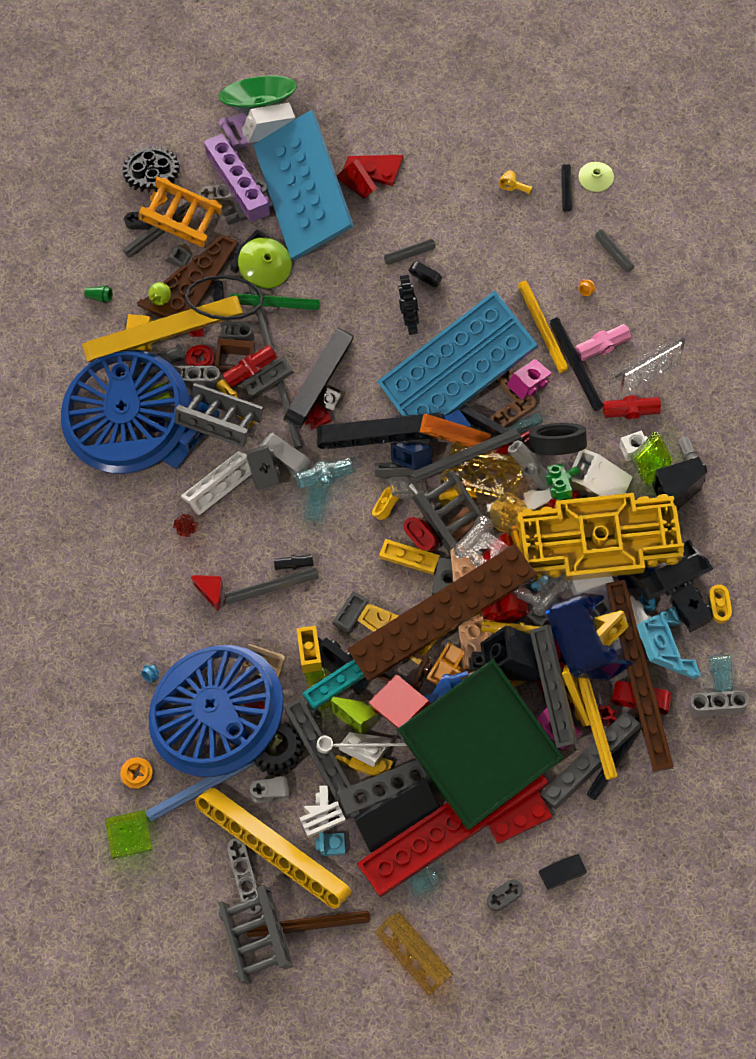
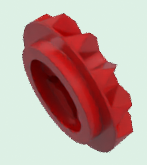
[185,345,215,366]

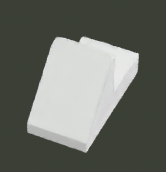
[304,786,329,831]

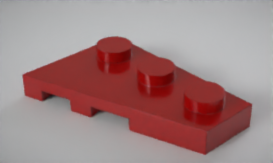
[343,155,403,186]
[488,791,552,845]

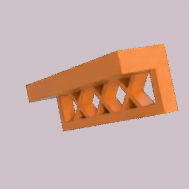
[419,414,495,452]

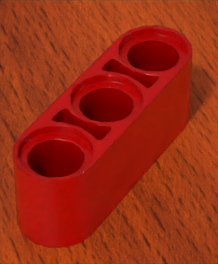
[611,681,672,714]

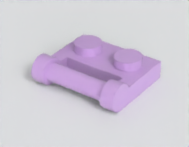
[219,113,255,151]

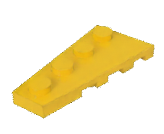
[357,604,438,665]

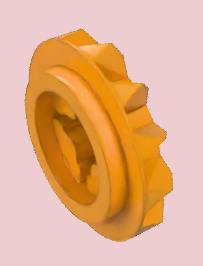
[120,757,153,789]

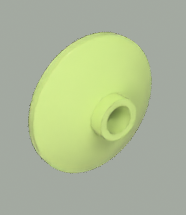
[579,162,614,192]

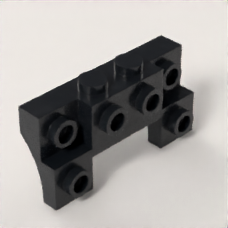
[627,539,713,602]

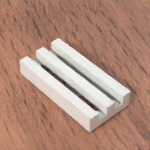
[300,802,346,838]

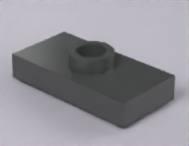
[333,591,370,633]

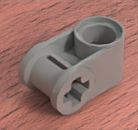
[250,777,290,803]

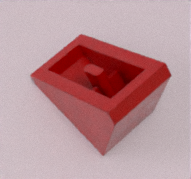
[191,575,223,611]

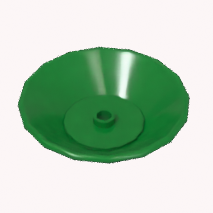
[218,75,297,115]

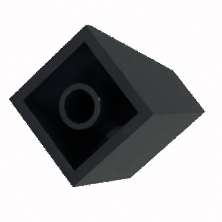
[652,457,707,510]
[480,625,540,682]

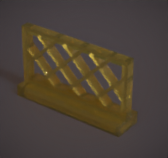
[440,443,523,501]

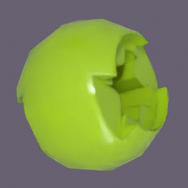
[148,282,171,305]

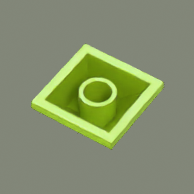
[331,697,378,734]

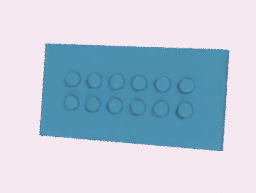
[253,110,354,261]
[377,291,539,416]

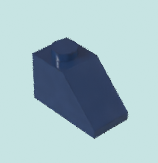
[391,442,433,470]

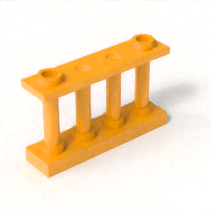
[139,177,222,248]

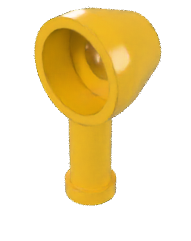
[499,171,532,195]

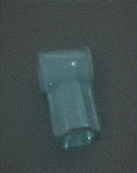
[709,654,733,692]

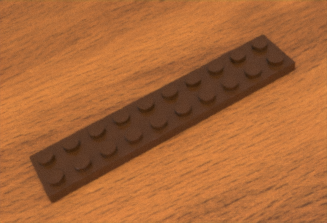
[347,544,537,682]

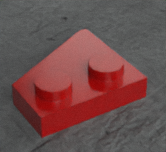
[336,159,377,199]

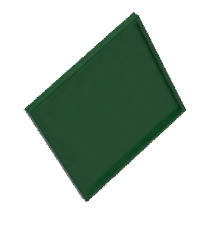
[396,658,564,830]

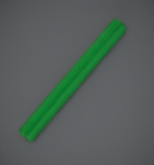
[230,293,320,310]

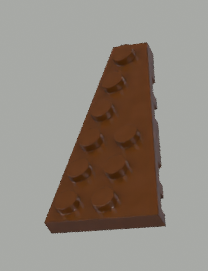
[137,234,239,318]

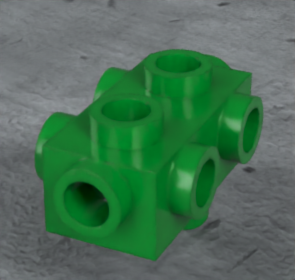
[545,463,579,501]

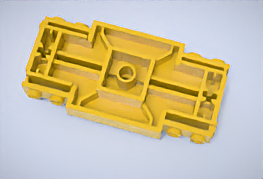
[516,493,684,581]

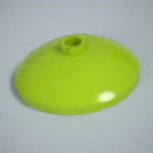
[238,238,292,289]

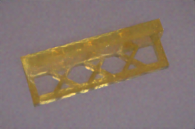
[375,912,454,996]

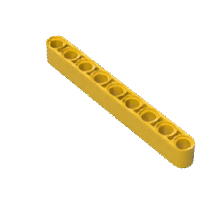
[82,296,243,363]
[195,787,351,909]

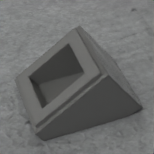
[165,244,191,267]

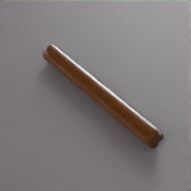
[247,911,370,937]

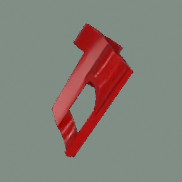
[481,532,529,623]

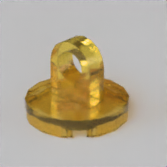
[489,495,527,533]

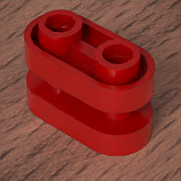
[403,517,440,552]

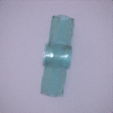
[294,458,353,489]

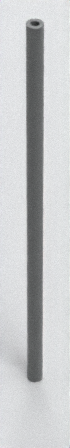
[248,285,302,449]

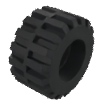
[254,721,302,776]

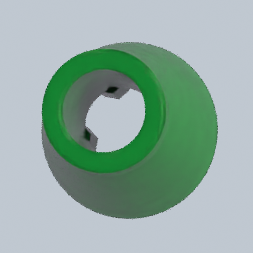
[84,285,113,303]

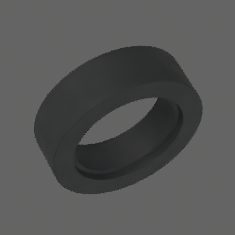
[529,423,587,455]

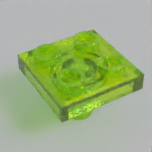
[630,431,673,485]
[105,810,153,860]

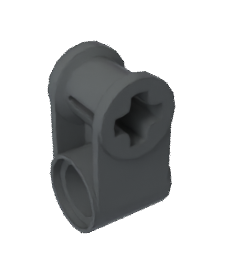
[218,321,255,341]

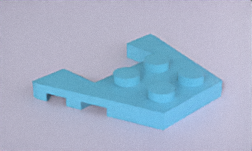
[636,607,701,679]

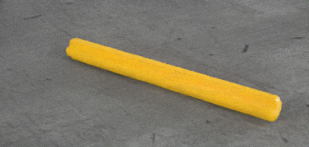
[518,280,568,373]
[574,664,617,780]

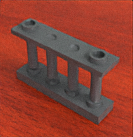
[174,383,263,448]
[411,470,495,556]
[218,885,294,984]

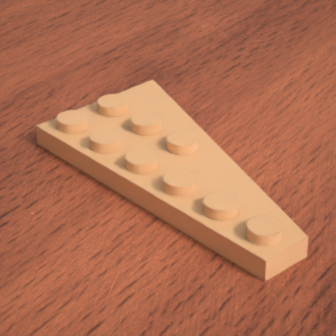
[450,548,492,673]

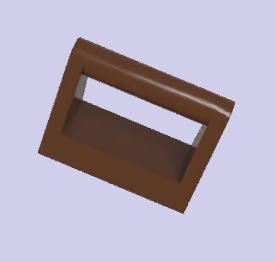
[215,338,256,372]

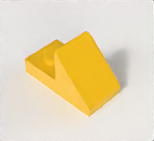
[594,611,629,651]

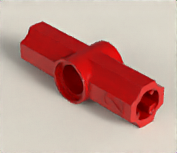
[223,344,278,387]
[603,395,661,420]

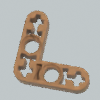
[490,370,536,428]

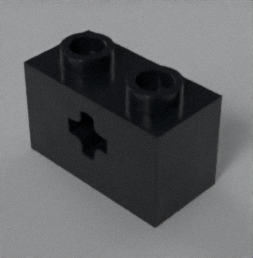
[670,584,713,633]

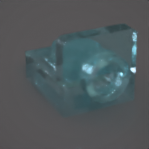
[406,866,439,899]

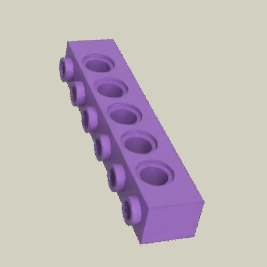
[203,134,271,223]

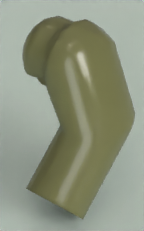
[265,733,283,756]

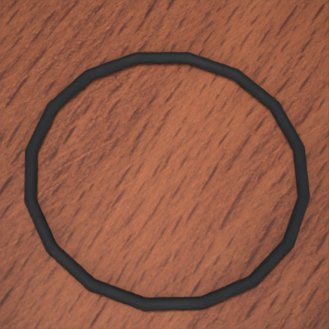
[185,275,264,320]

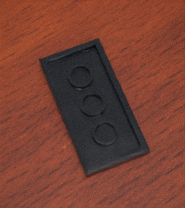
[353,778,439,853]

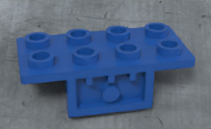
[156,395,220,469]

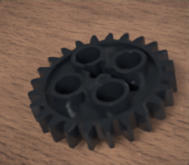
[122,145,180,193]
[398,275,419,335]

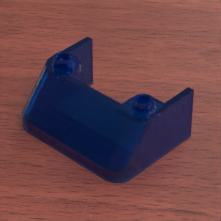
[546,593,632,680]

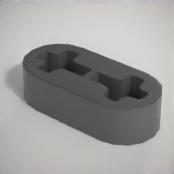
[487,880,523,911]

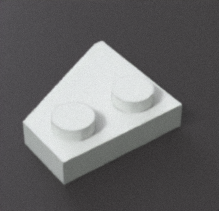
[339,732,393,767]

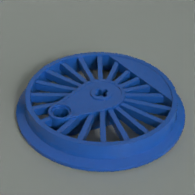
[61,350,190,474]
[148,645,284,777]

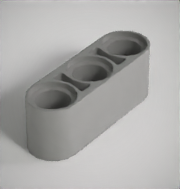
[167,366,221,389]
[258,433,312,478]
[689,691,749,717]

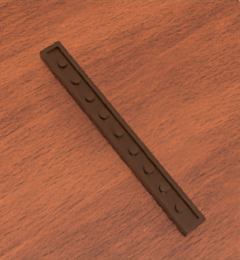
[605,580,674,773]

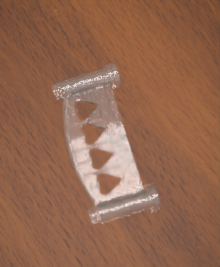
[453,516,572,616]

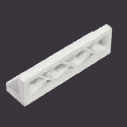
[181,451,251,515]

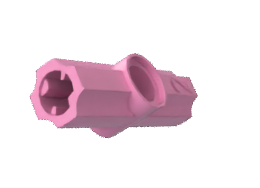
[575,324,631,361]

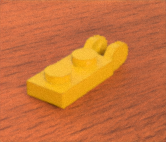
[335,751,393,777]

